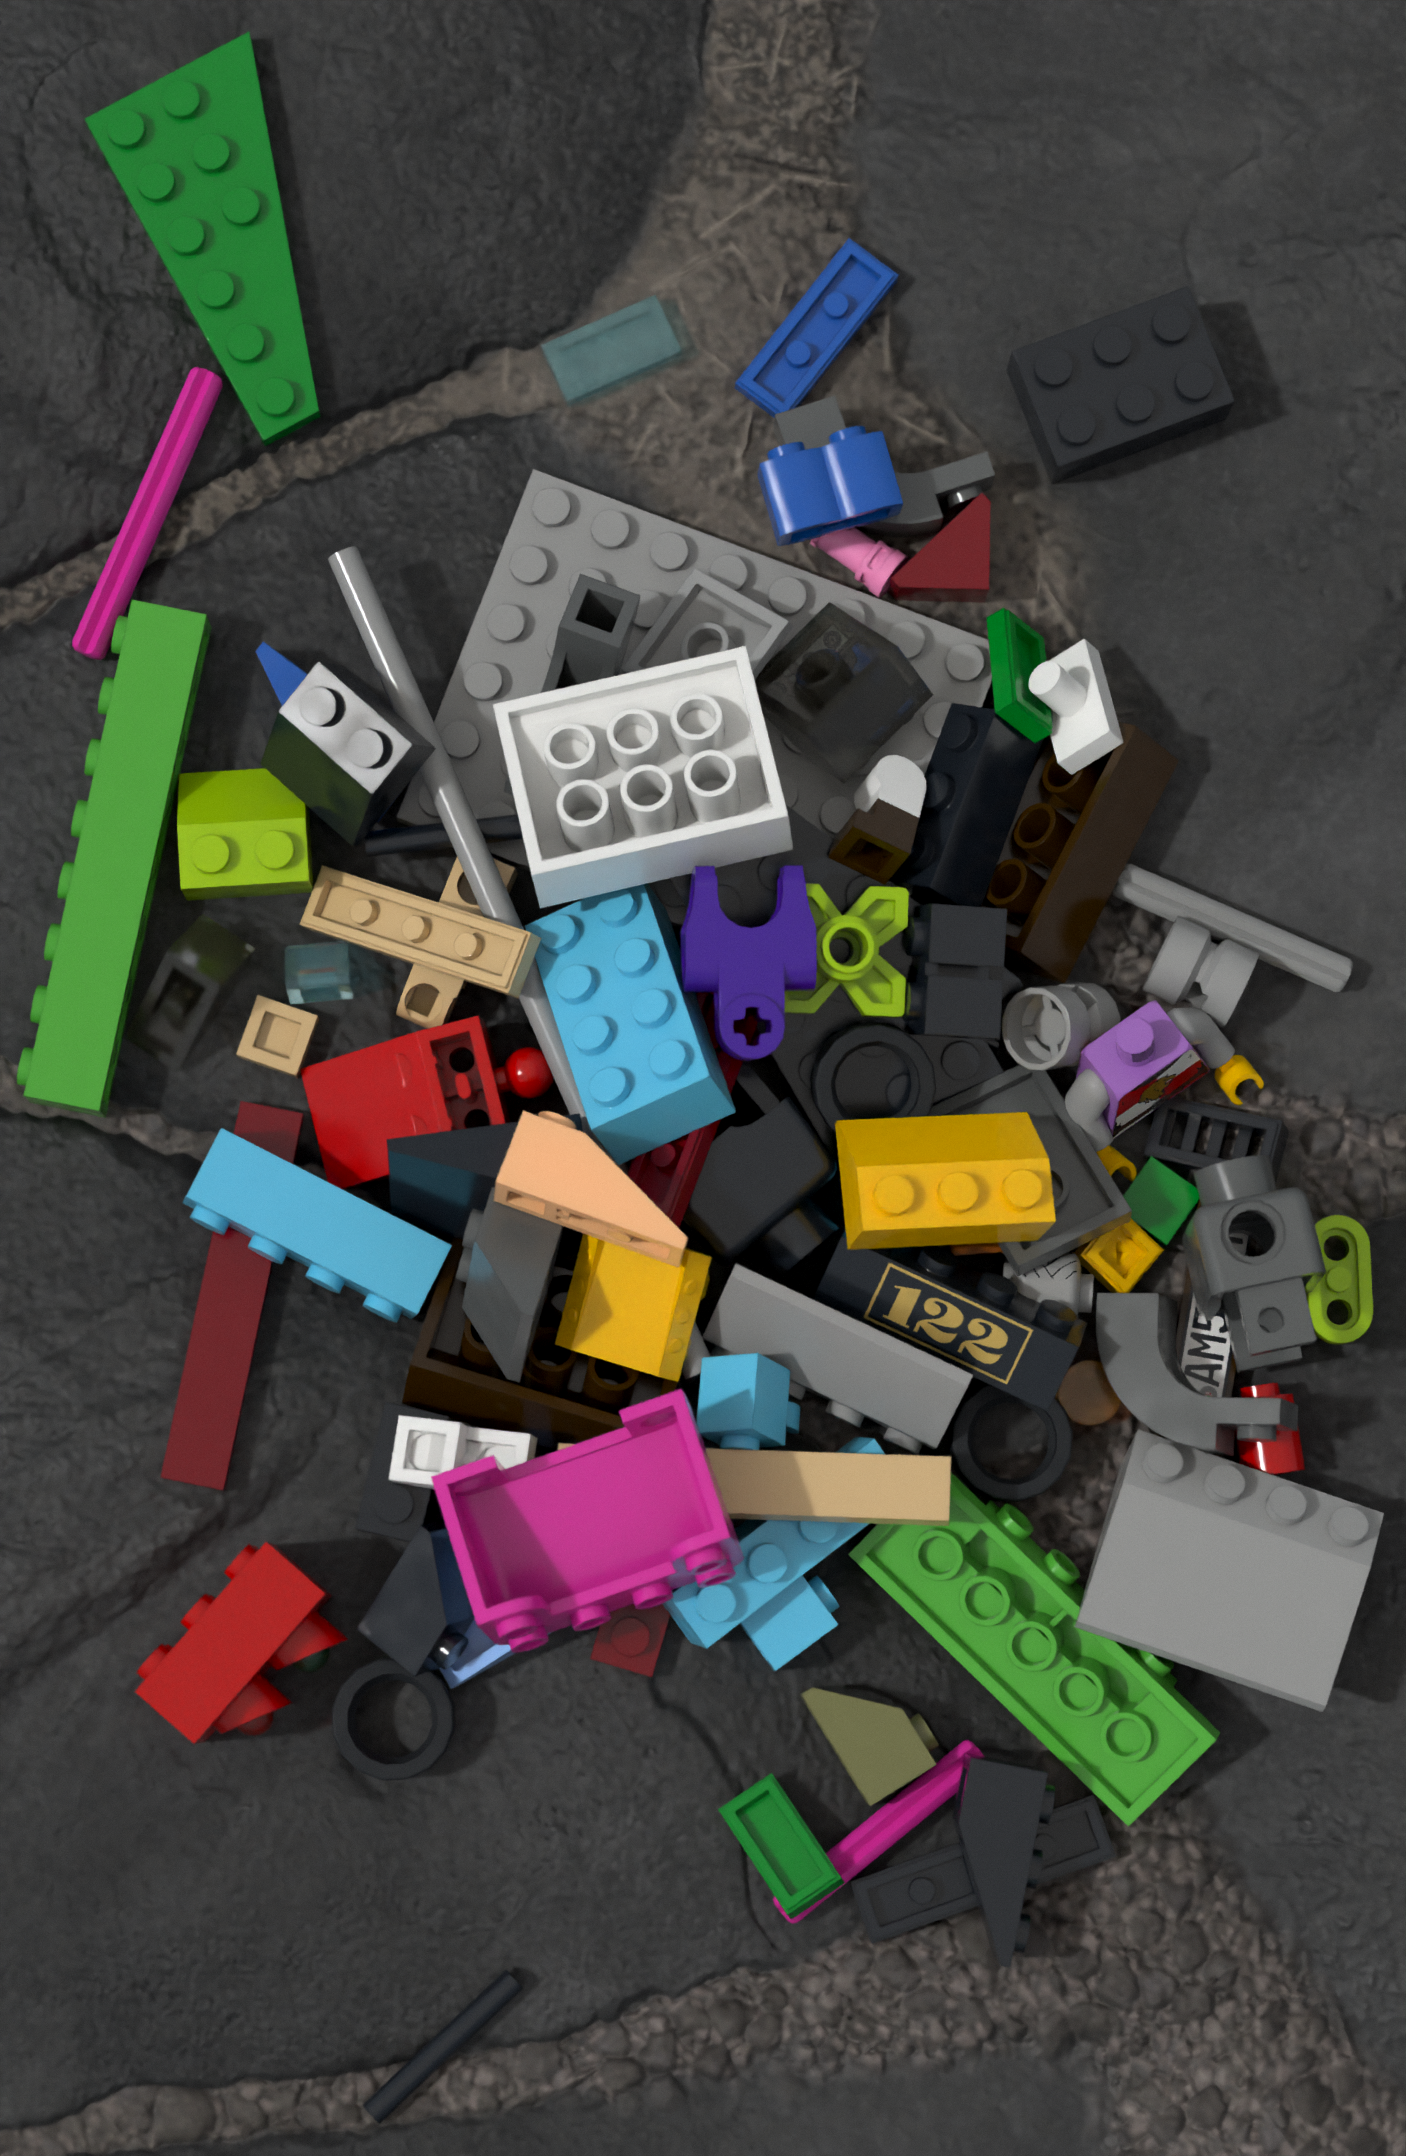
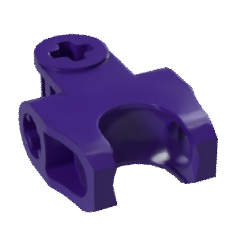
[681,865,817,1061]

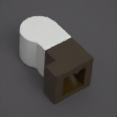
[828,755,926,885]

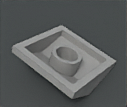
[621,568,793,681]

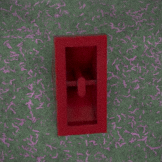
[887,493,991,603]

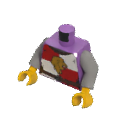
[1065,1000,1264,1182]

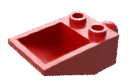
[300,1016,554,1190]

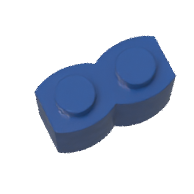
[757,426,903,546]

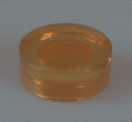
[1056,1361,1121,1426]

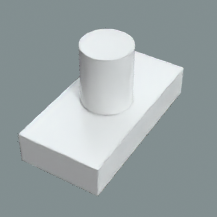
[1028,639,1124,775]

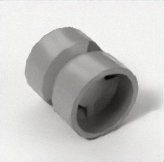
[1142,915,1259,1029]
[1002,982,1120,1070]

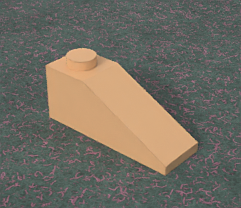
[494,1111,688,1268]

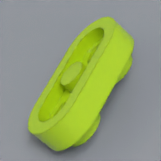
[1306,1215,1373,1345]

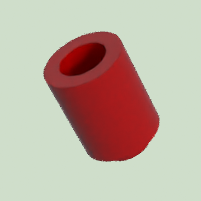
[1234,1383,1305,1475]

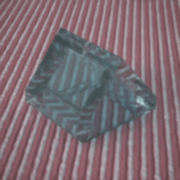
[285,941,353,1005]

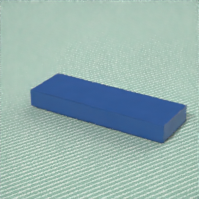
[735,238,899,418]

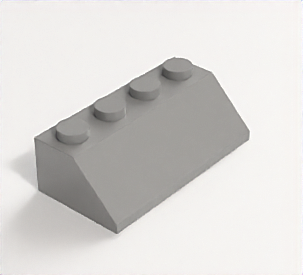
[702,1264,973,1455]

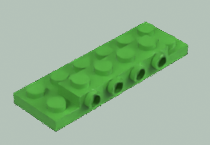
[848,1473,1220,1827]

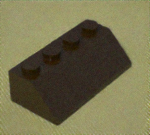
[981,721,1179,984]

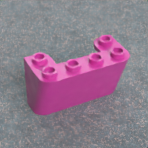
[431,1389,744,1653]

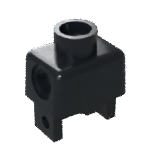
[681,1061,840,1278]

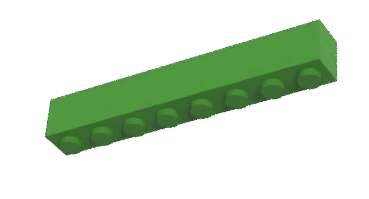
[17,600,212,1118]

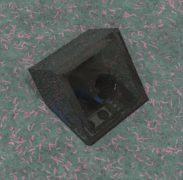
[755,602,933,784]

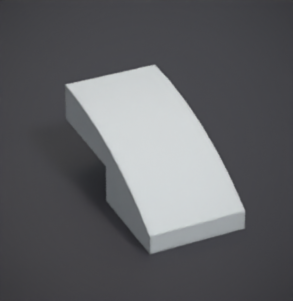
[388,1415,537,1489]

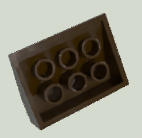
[402,1238,703,1451]

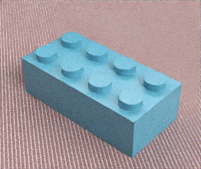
[525,883,736,1165]

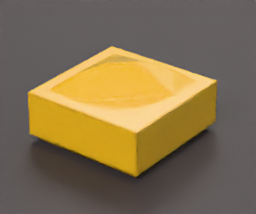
[1074,1219,1164,1293]

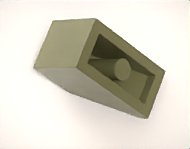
[799,1687,939,1806]

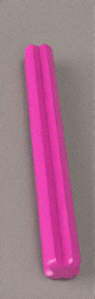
[72,367,223,660]

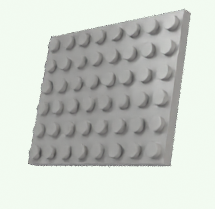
[397,469,992,929]

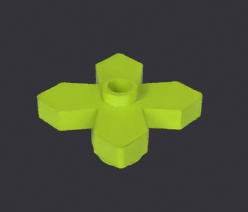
[784,883,909,1018]

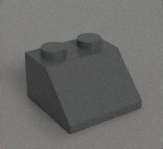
[456,1187,564,1382]

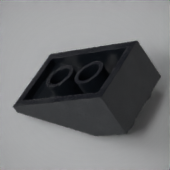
[386,1114,583,1257]

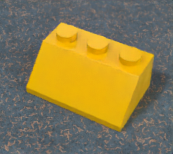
[835,1112,1056,1250]

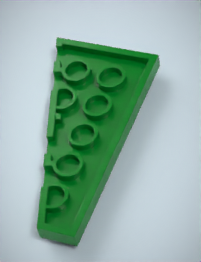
[84,32,320,446]

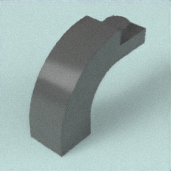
[773,396,995,538]
[504,574,641,796]
[1096,1293,1298,1456]

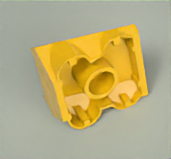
[555,1233,711,1382]

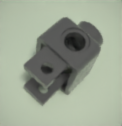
[1183,1155,1326,1373]

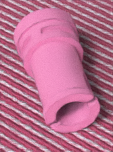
[810,528,908,598]

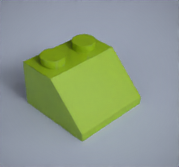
[177,768,313,901]

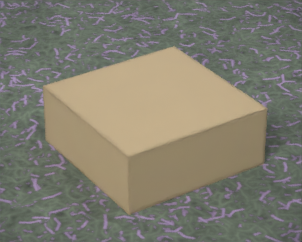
[236,995,319,1078]

